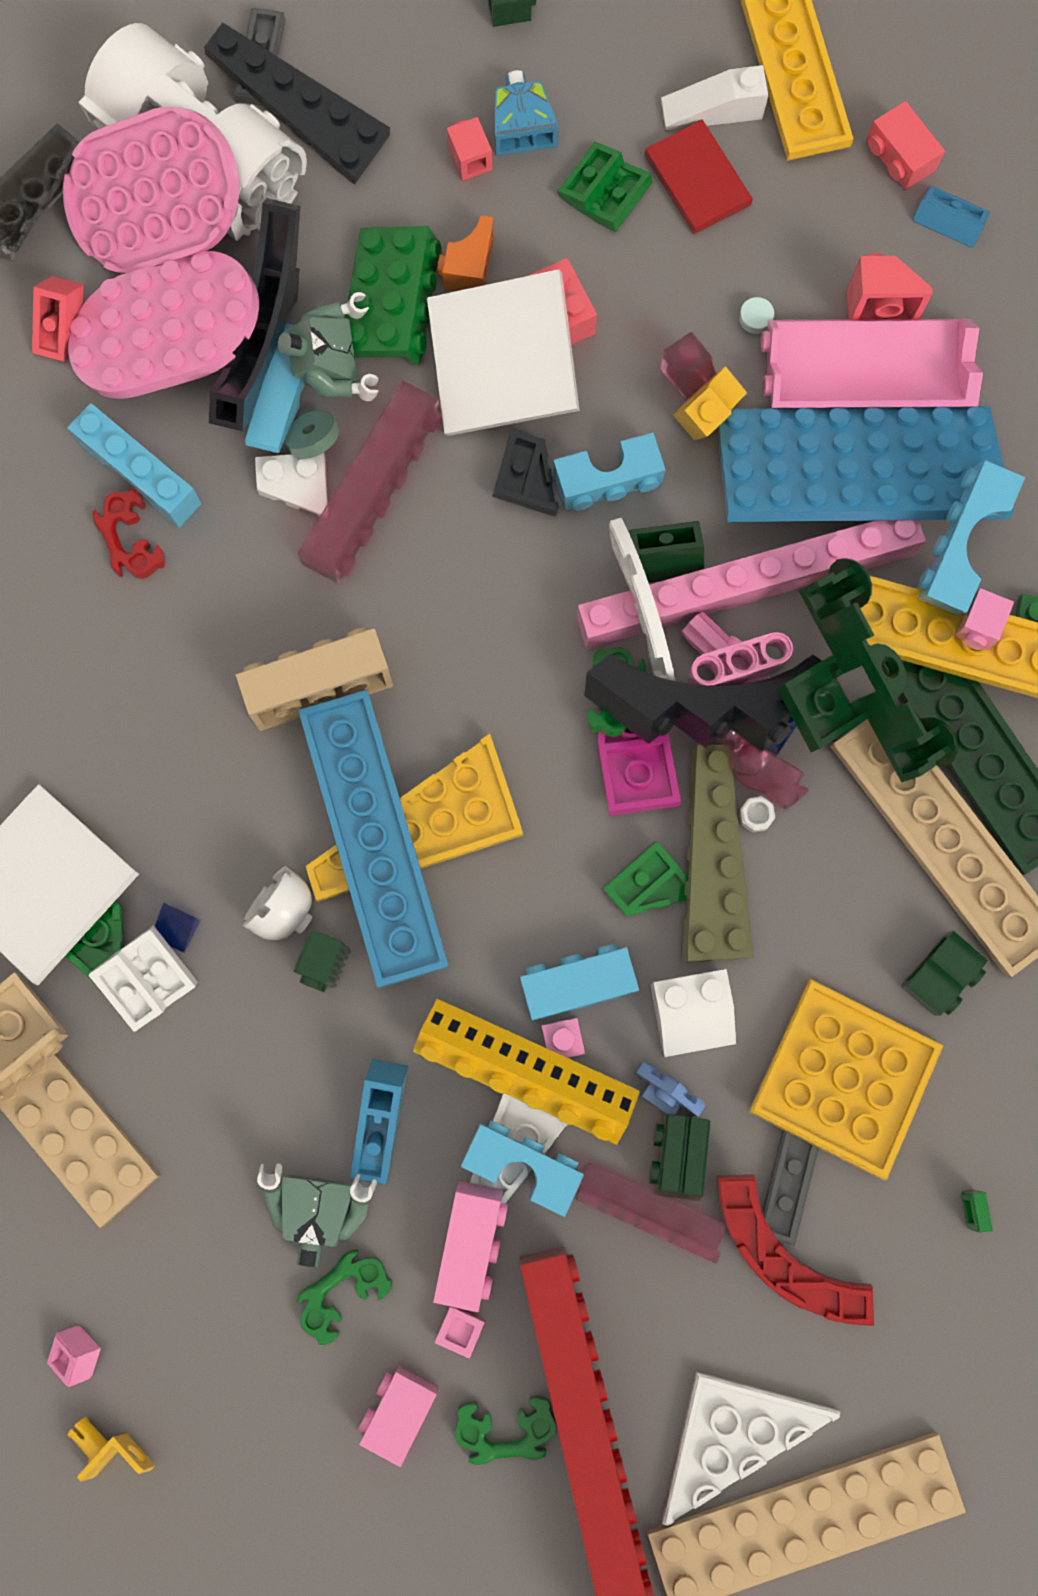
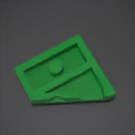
[601,841,688,916]

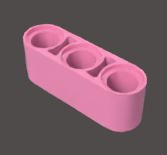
[688,632,793,686]

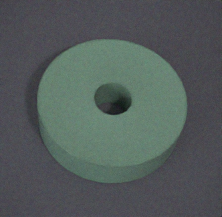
[284,410,340,459]

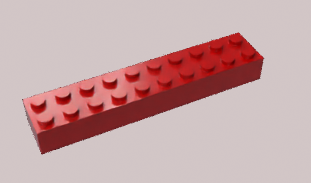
[520,1246,654,1596]

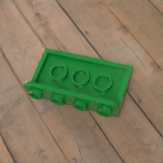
[345,226,442,365]

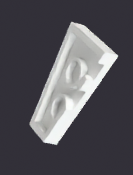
[470,1094,568,1203]

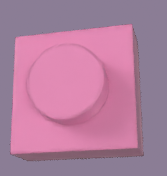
[541,1018,585,1058]
[435,1306,485,1359]

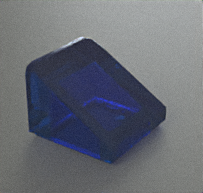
[155,903,201,953]

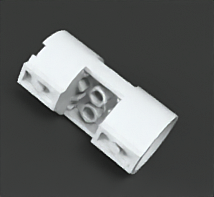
[78,23,307,241]

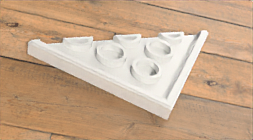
[661,1371,840,1526]

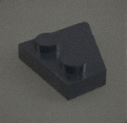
[492,429,559,517]

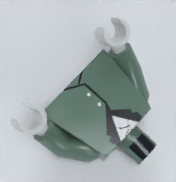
[278,292,379,401]
[257,1163,377,1267]

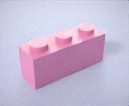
[433,1180,508,1312]

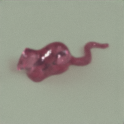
[725,730,809,809]

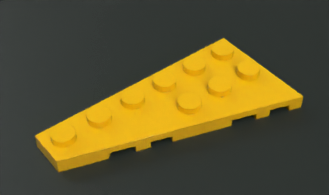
[305,733,523,902]

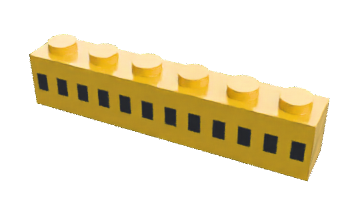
[413,999,640,1145]

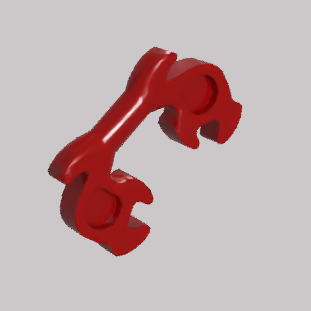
[93,489,165,579]

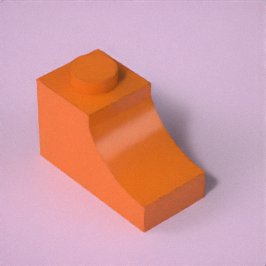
[437,215,494,291]

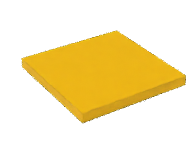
[748,979,944,1181]

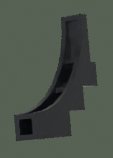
[209,198,301,431]
[584,653,822,752]

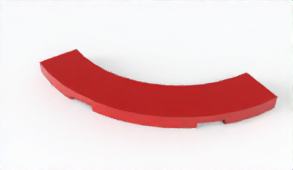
[717,1174,874,1326]

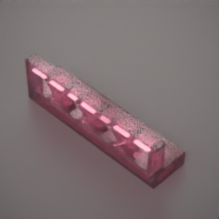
[574,1162,727,1264]

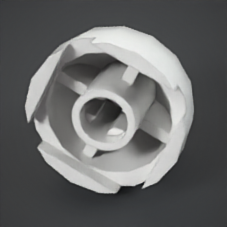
[243,866,312,941]

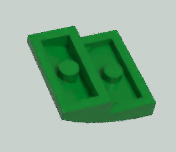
[557,142,653,232]

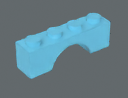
[67,403,202,529]
[918,460,1026,615]

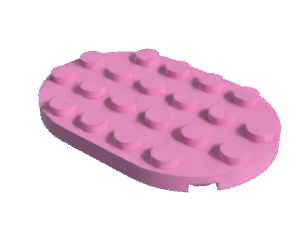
[63,106,240,273]
[68,251,259,399]

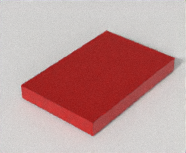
[644,119,753,234]

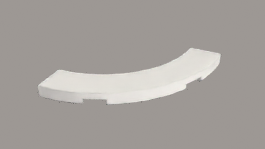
[609,518,675,681]

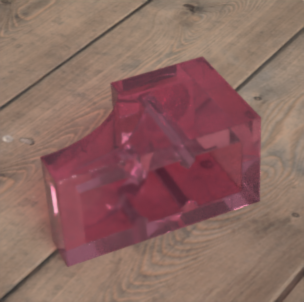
[660,331,716,401]

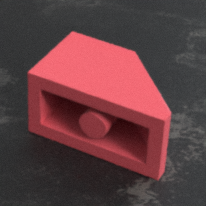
[32,276,84,362]

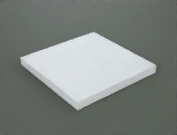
[427,269,580,436]
[0,784,139,985]

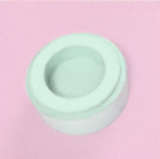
[739,297,774,334]

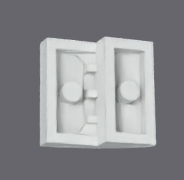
[89,925,198,1032]

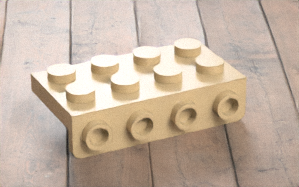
[0,972,69,1100]

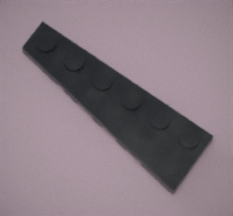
[204,22,390,184]

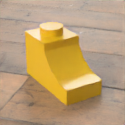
[672,366,747,441]

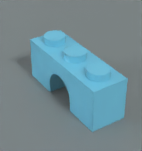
[553,433,666,511]
[461,1120,584,1217]

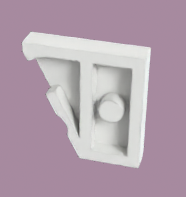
[255,452,329,520]

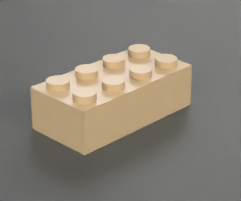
[235,628,394,731]

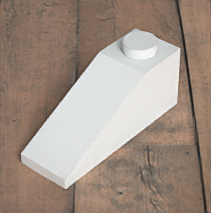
[661,65,768,131]

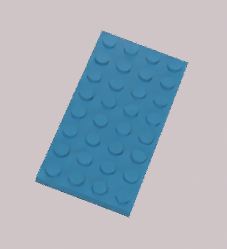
[717,406,1014,522]

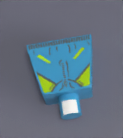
[495,70,558,156]

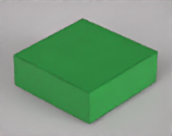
[961,1190,993,1233]

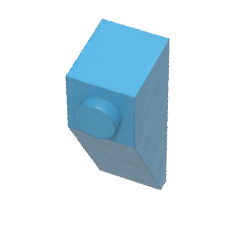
[350,1059,409,1185]

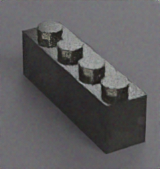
[0,123,80,261]

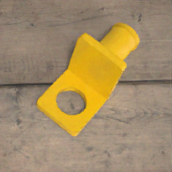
[67,1417,155,1482]

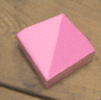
[47,1326,101,1387]

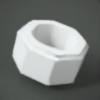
[738,796,775,833]

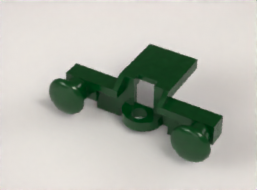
[776,558,958,783]

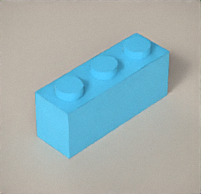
[520,944,639,1021]

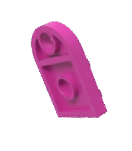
[597,732,681,816]

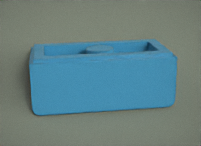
[913,185,990,247]

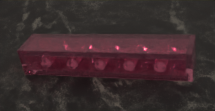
[298,380,442,584]

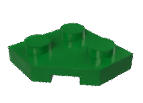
[65,900,124,984]

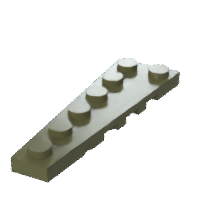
[682,745,753,963]

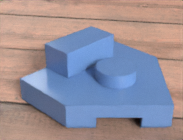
[634,1062,705,1117]

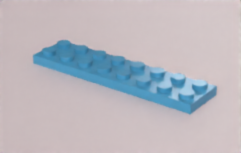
[298,690,449,989]

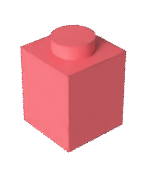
[446,117,493,181]

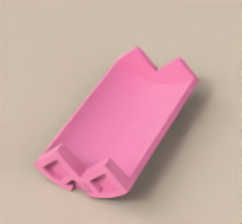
[761,319,983,408]

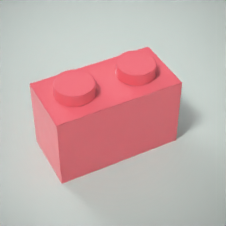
[866,101,945,190]

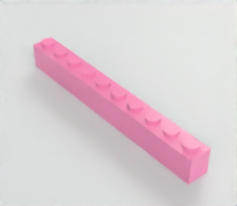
[576,520,926,650]

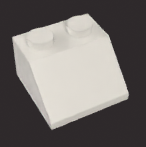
[650,969,736,1057]

